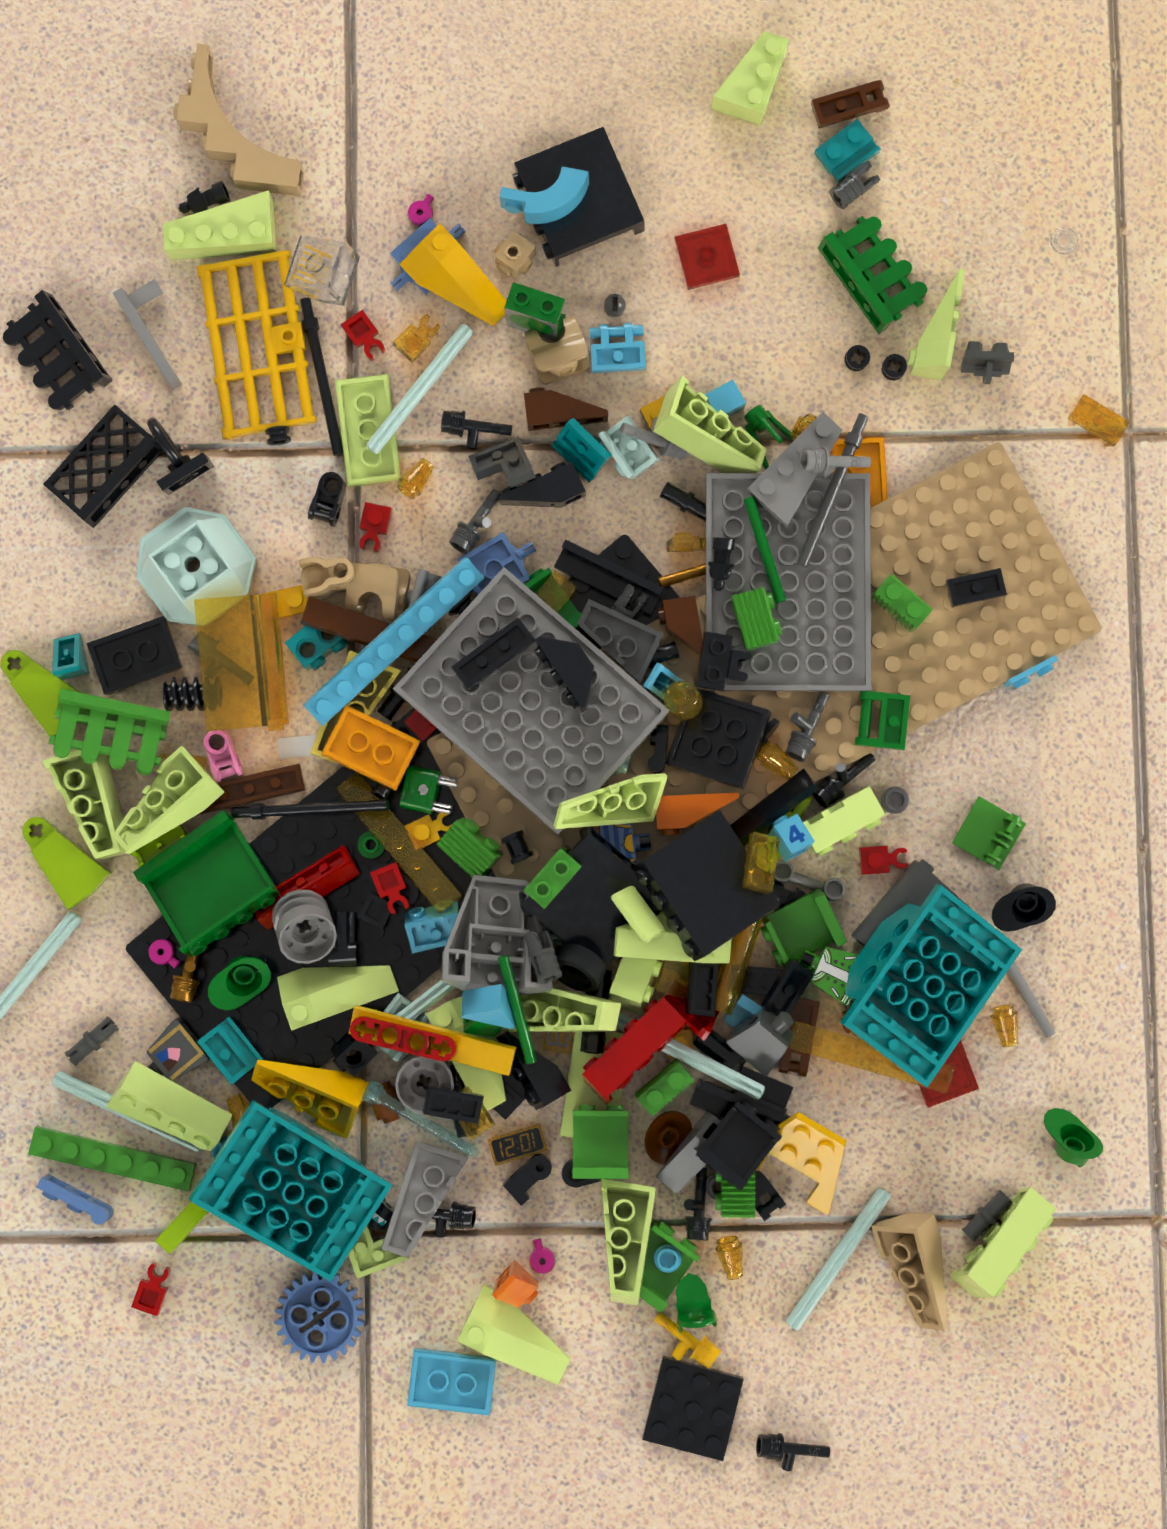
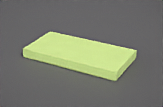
[335,374,402,488]
[560,1031,625,1138]

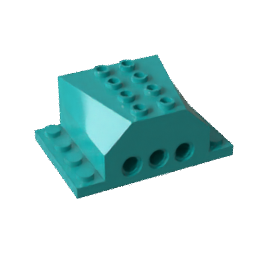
[840,884,1022,1088]
[189,1100,393,1282]

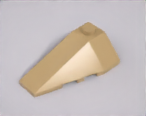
[871,1212,947,1331]

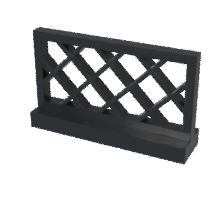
[43,405,163,528]

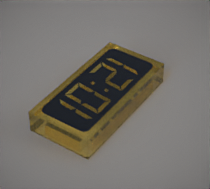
[487,1123,548,1166]

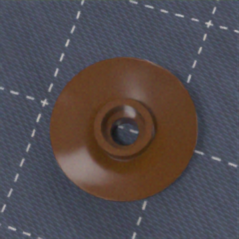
[644,1111,692,1164]

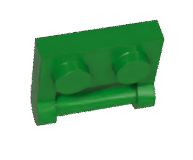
[855,691,910,751]

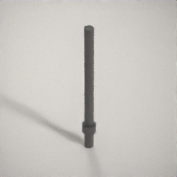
[797,413,869,568]

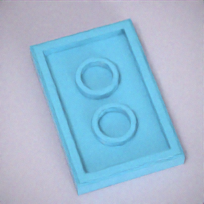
[407,1348,496,1416]

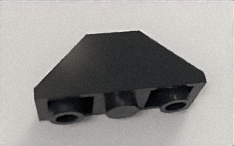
[534,636,594,713]

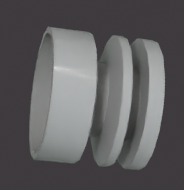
[271,889,337,964]
[395,1054,454,1114]

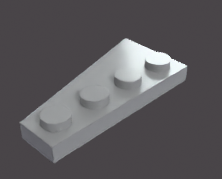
[747,412,843,528]
[381,1141,468,1258]

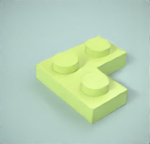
[349,1224,410,1279]

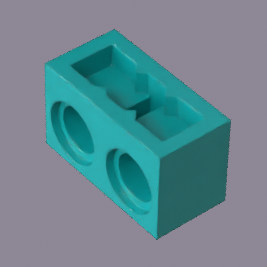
[285,626,348,671]

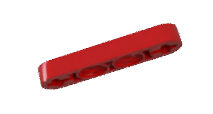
[350,1017,458,1061]

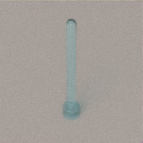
[362,1080,479,1158]

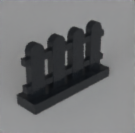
[3,290,113,410]

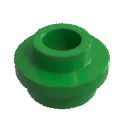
[358,831,385,859]

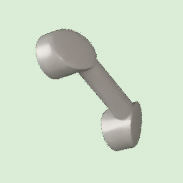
[771,860,846,901]

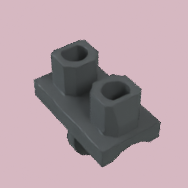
[961,341,1014,384]

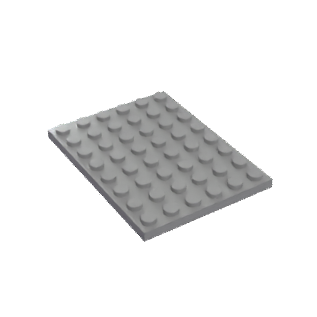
[706,473,871,692]
[393,567,670,836]

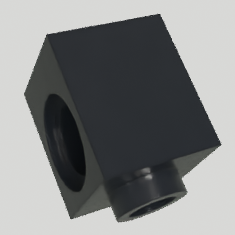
[331,1031,378,1076]

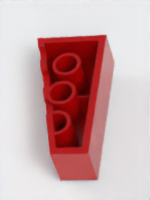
[582,997,687,1105]

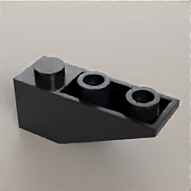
[498,462,586,508]
[496,1031,572,1110]

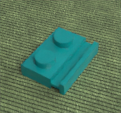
[814,119,881,184]
[551,418,611,483]
[197,1017,263,1085]

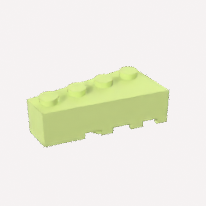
[42,750,126,859]
[502,985,621,1033]
[601,1179,656,1306]

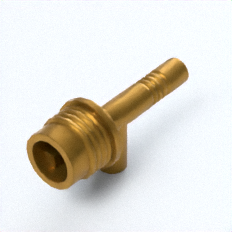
[170,955,200,1003]

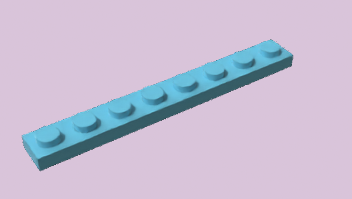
[302,557,484,726]

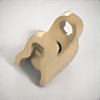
[524,316,590,385]
[298,557,355,601]
[345,563,411,621]

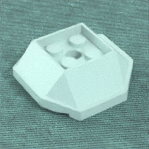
[137,507,257,627]

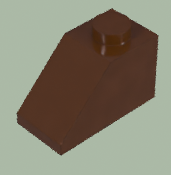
[658,596,703,654]

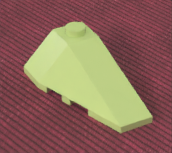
[907,269,965,380]
[614,914,732,963]

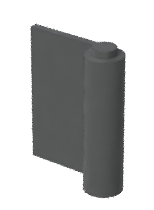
[851,859,969,946]

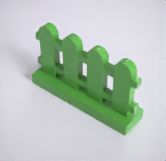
[49,689,171,775]

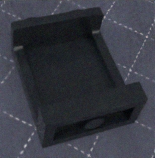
[695,1101,782,1191]

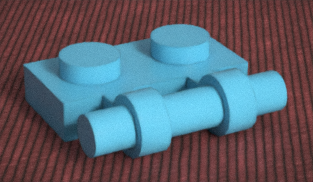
[589,323,646,374]

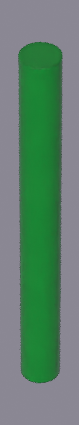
[744,496,786,604]
[498,955,537,1064]

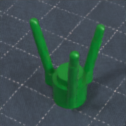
[744,405,797,469]

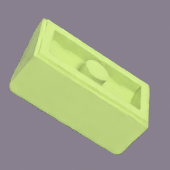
[611,886,665,942]

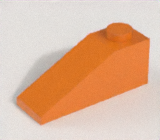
[656,792,739,835]
[492,1260,539,1308]

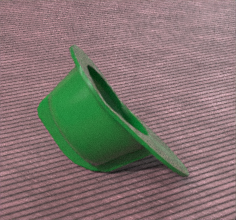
[208,956,271,1010]
[1043,1108,1103,1167]

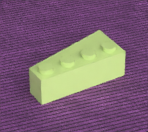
[163,190,277,260]
[653,376,766,473]
[609,911,663,1016]
[106,1061,232,1151]
[949,1187,1056,1298]

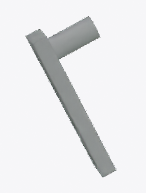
[113,279,182,390]

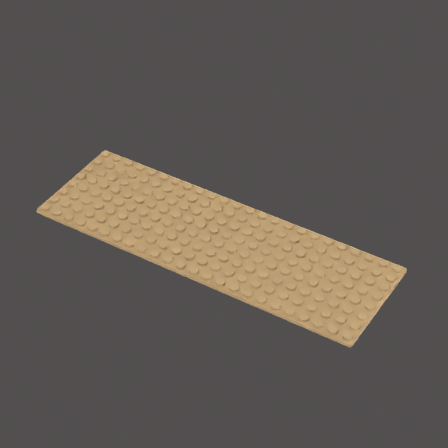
[427,442,1102,922]

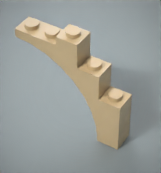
[173,44,304,196]

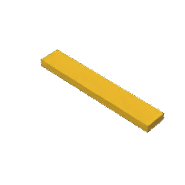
[348,1005,516,1076]

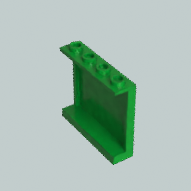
[133,810,281,957]

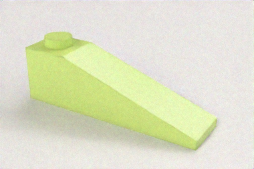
[112,746,224,855]
[553,773,668,829]
[277,965,399,1031]
[426,996,506,1114]
[457,1284,570,1385]

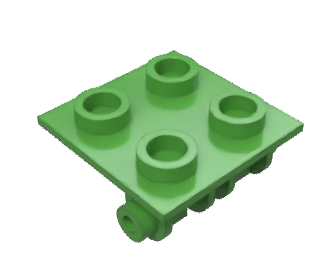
[952,796,1026,870]

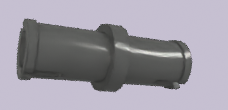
[65,1016,119,1066]
[962,1190,1013,1242]

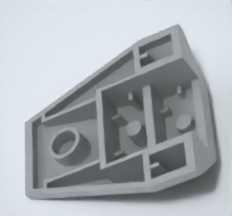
[441,875,552,996]

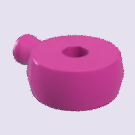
[408,194,434,227]
[149,939,180,969]
[529,1238,556,1274]

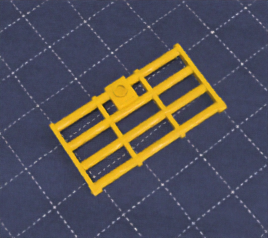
[196,250,317,440]

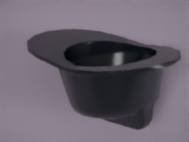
[992,883,1056,932]

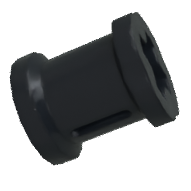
[501,830,534,865]

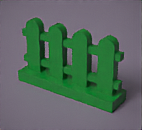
[818,216,927,334]

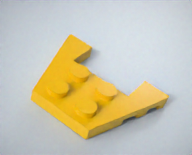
[755,1112,847,1215]

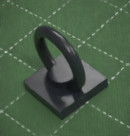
[147,417,215,495]

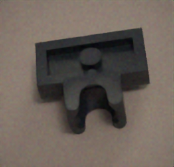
[695,631,751,691]

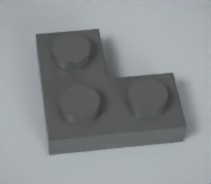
[468,437,536,488]

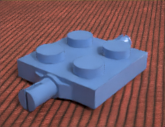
[390,218,466,296]
[457,532,536,595]

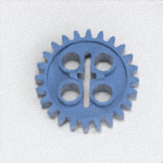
[274,1272,365,1363]

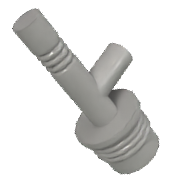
[620,417,687,459]
[799,447,871,478]

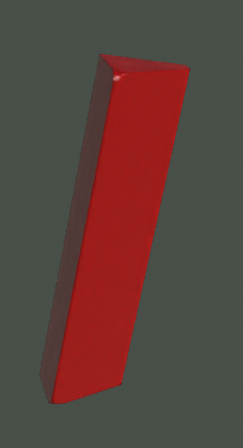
[255,845,359,930]

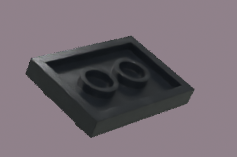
[86,616,183,695]

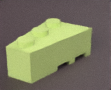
[711,31,790,126]
[803,786,885,857]

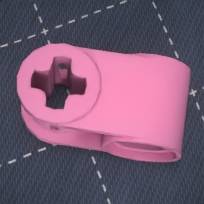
[204,728,243,783]

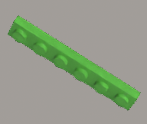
[28,1126,197,1191]

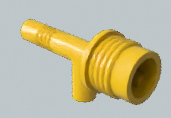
[654,1312,722,1369]

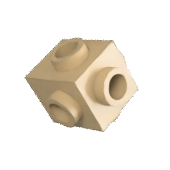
[494,231,536,280]

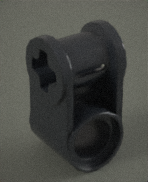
[308,472,347,527]

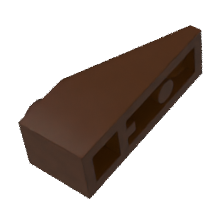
[524,387,608,431]

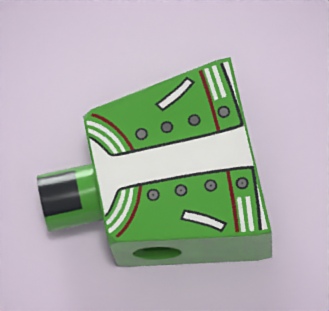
[798,946,858,1006]

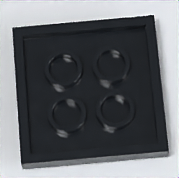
[665,687,771,790]
[642,1356,744,1461]

